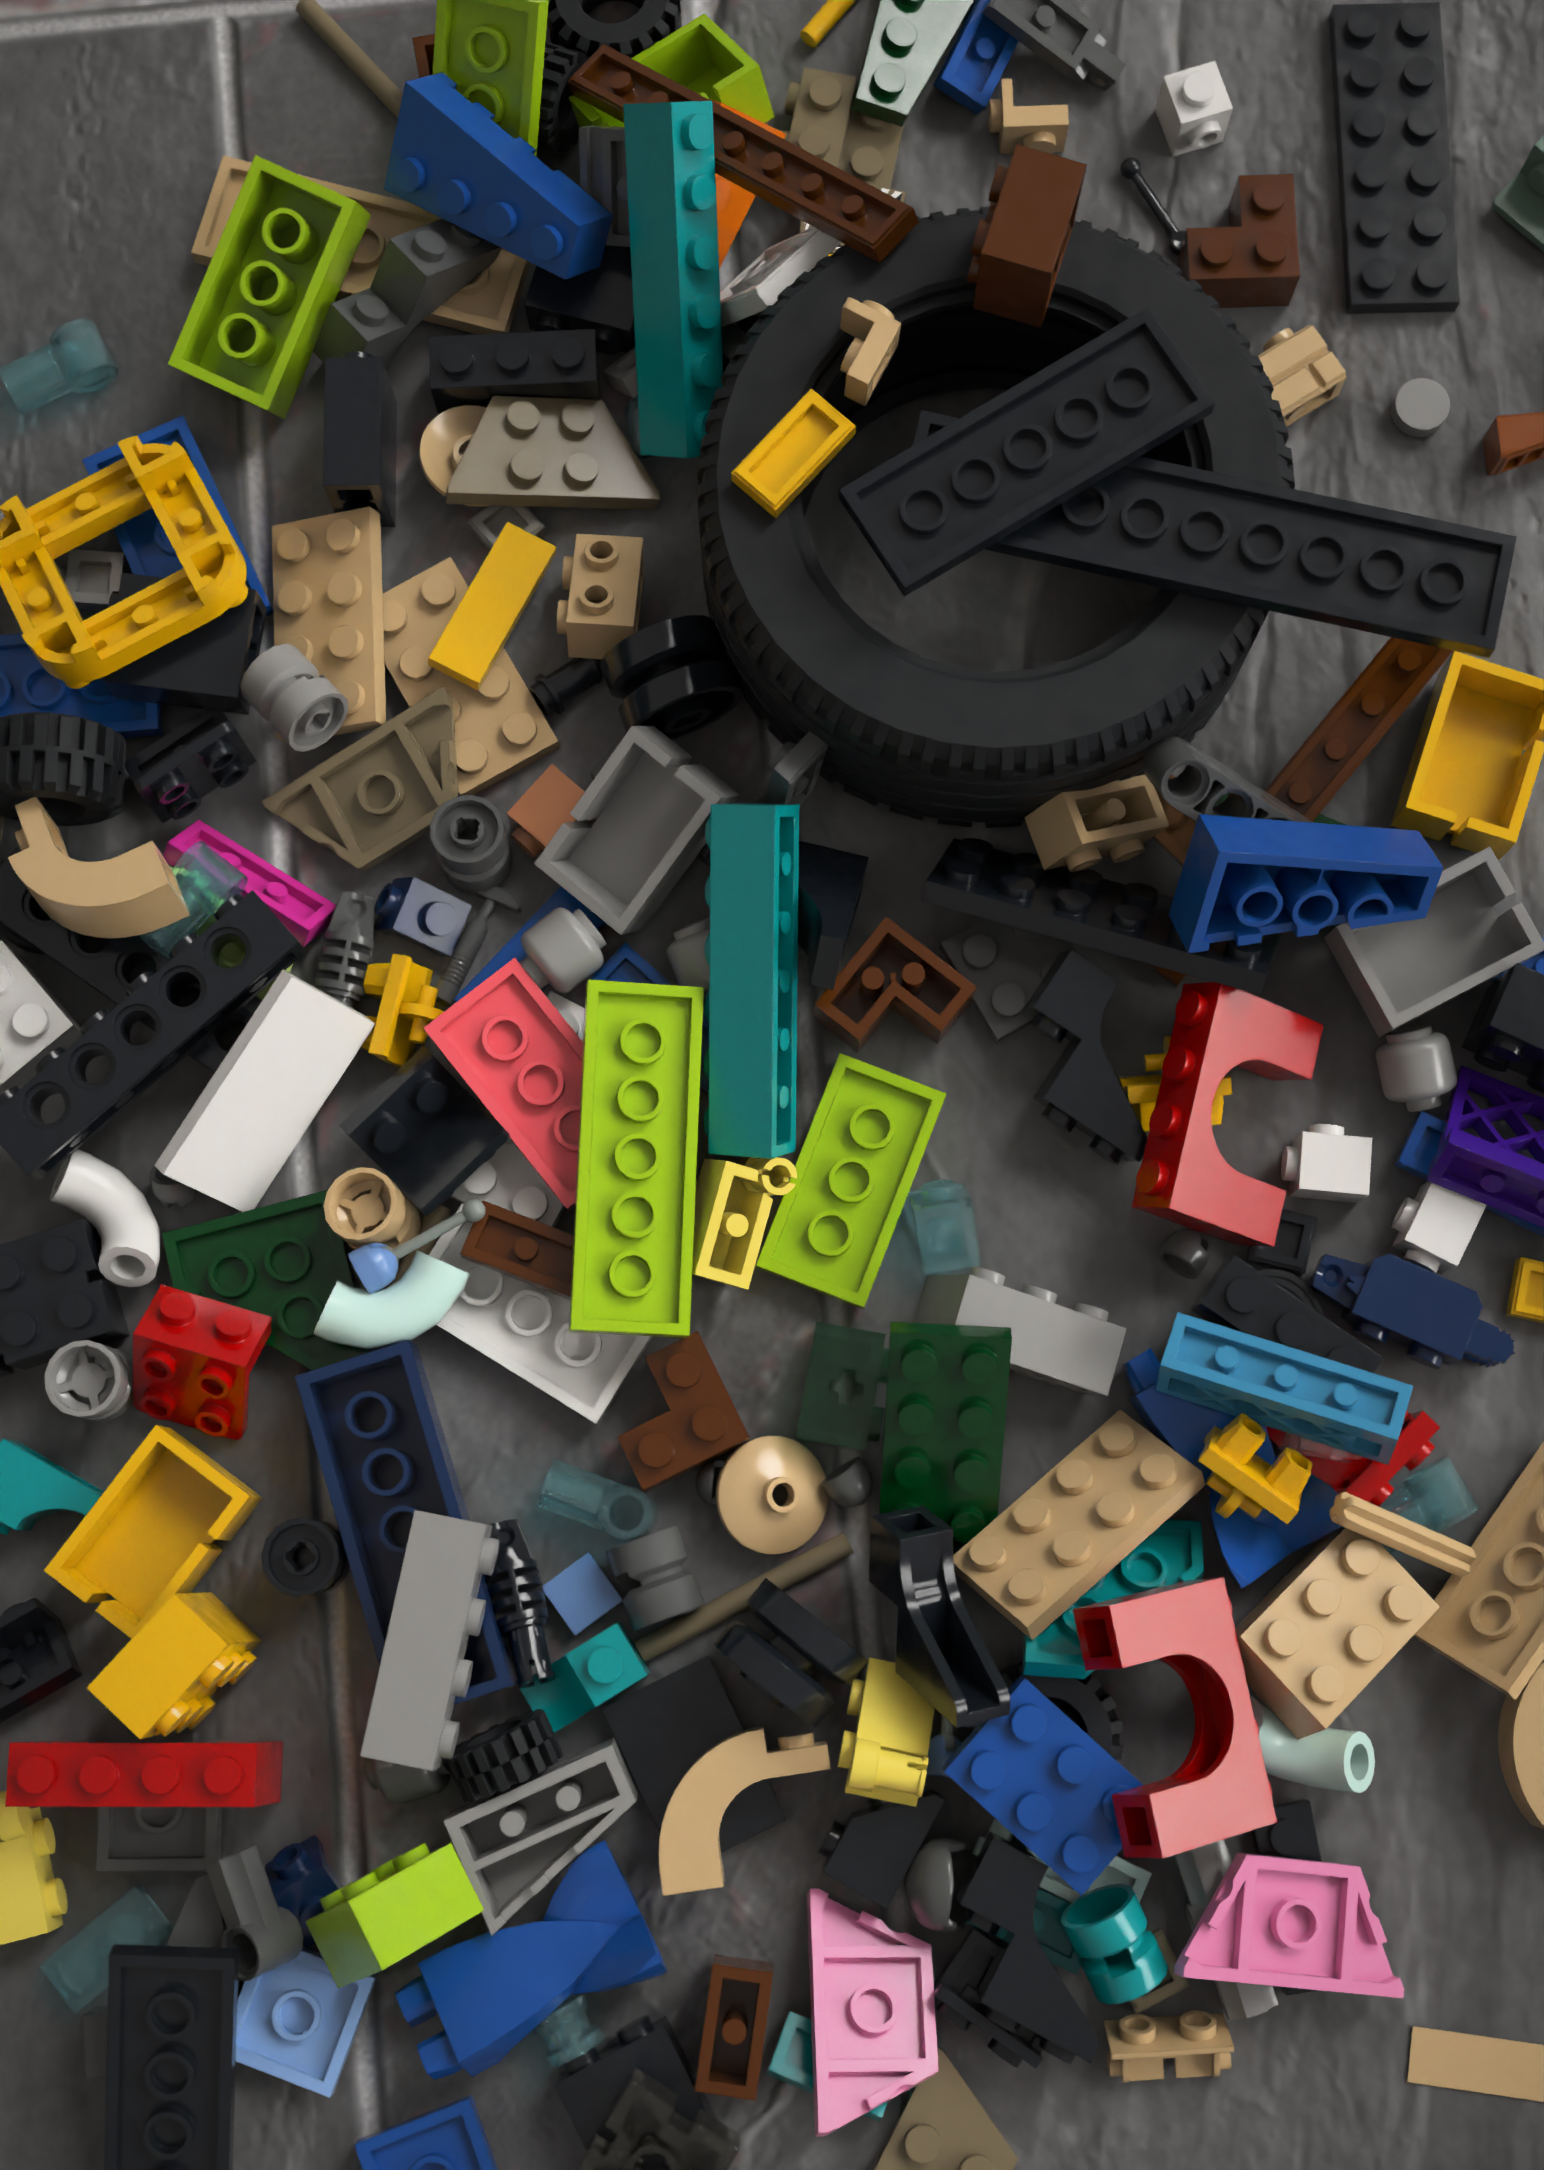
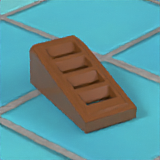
[1482,412,1544,476]

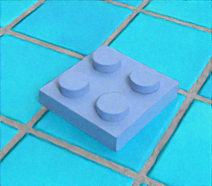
[236,1947,378,2098]

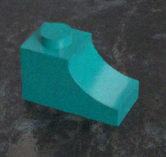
[0,1438,104,1535]
[520,1622,651,1733]

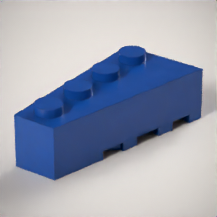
[384,72,613,280]
[1169,814,1444,953]

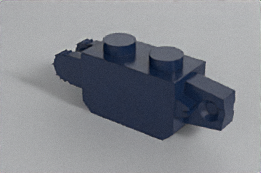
[1309,1253,1515,1369]

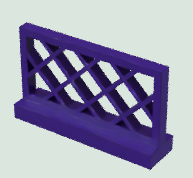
[1426,1065,1544,1228]

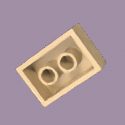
[1235,1526,1440,1739]

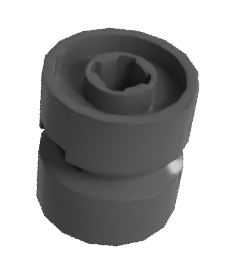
[430,795,512,894]
[606,1525,705,1631]

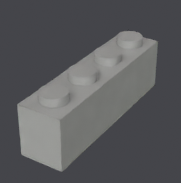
[360,1510,499,1771]

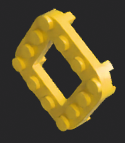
[0,435,248,689]

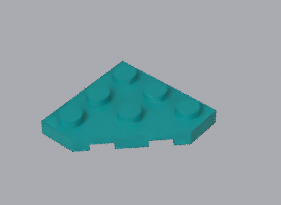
[1023,1519,1204,1679]

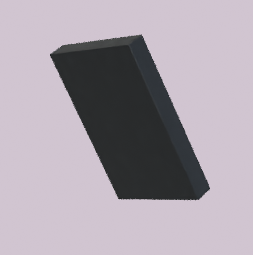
[602,1655,786,1853]

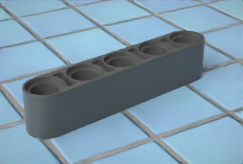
[1143,736,1314,823]

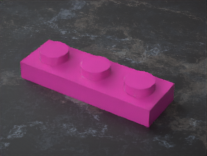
[163,819,336,947]

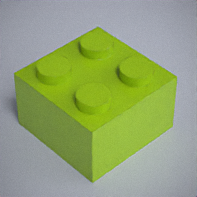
[305,1843,484,1988]

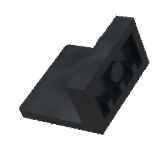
[339,1046,510,1215]

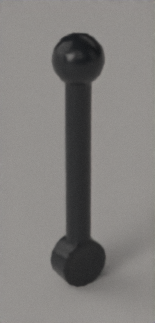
[1120,157,1186,255]

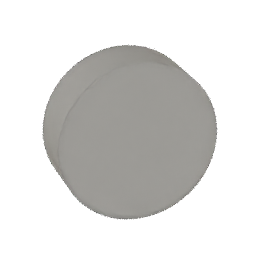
[1391,378,1450,437]

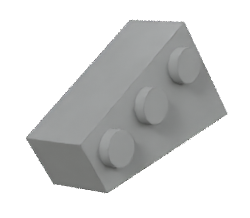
[914,1267,1127,1396]
[444,1737,638,1936]

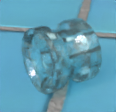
[532,1993,605,2068]

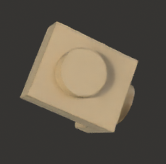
[988,78,1069,154]

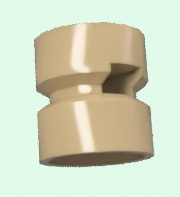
[323,1167,421,1250]

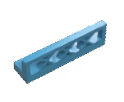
[1156,1312,1413,1465]

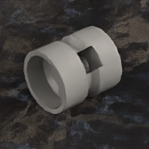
[240,643,349,752]
[44,1340,133,1422]

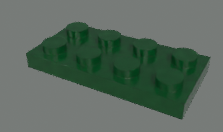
[878,1321,1012,1548]

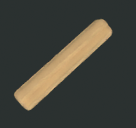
[1329,1492,1476,1577]

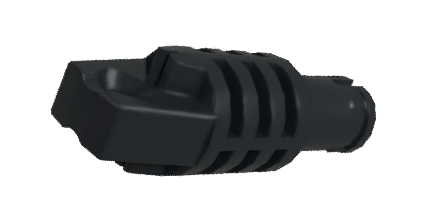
[485,1519,556,1688]

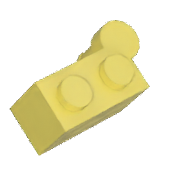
[692,1157,797,1290]
[837,1657,935,1807]
[0,1790,68,1945]

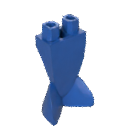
[1122,1337,1342,1589]
[395,1840,668,2080]

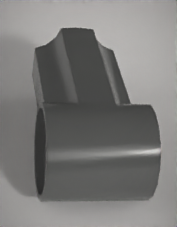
[206,1845,303,1981]

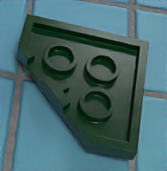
[162,1190,372,1370]

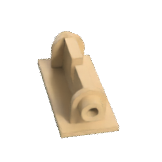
[1103,2010,1234,2083]

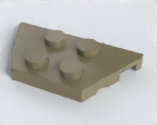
[445,396,660,510]
[262,687,458,872]
[871,2045,1018,2170]

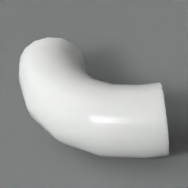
[50,1149,160,1287]

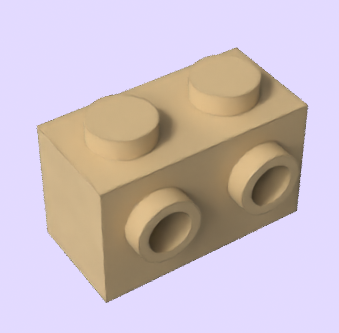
[557,534,645,659]
[1024,775,1170,872]

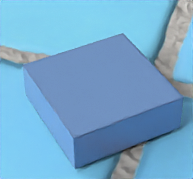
[543,1552,623,1636]

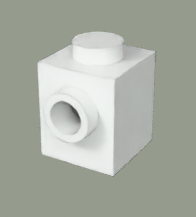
[1155,61,1233,157]
[1281,1124,1372,1203]
[1392,1181,1487,1274]

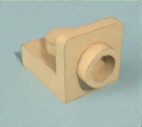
[840,297,901,406]

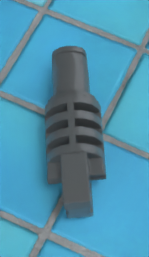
[313,891,375,1008]

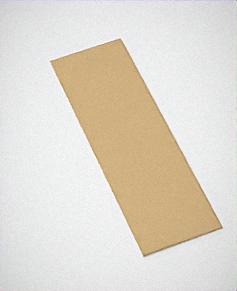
[1407,2026,1544,2102]

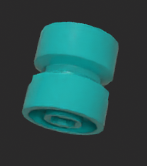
[1060,1884,1168,2004]

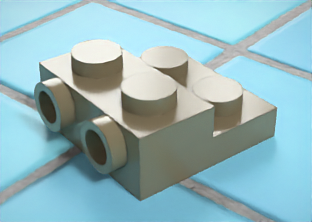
[780,67,905,189]

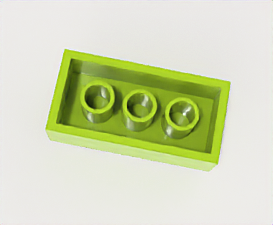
[168,155,371,419]

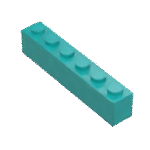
[623,101,723,458]
[703,803,799,1159]

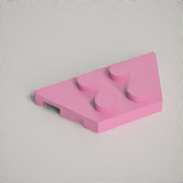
[1174,1853,1404,1998]
[807,1889,938,2137]

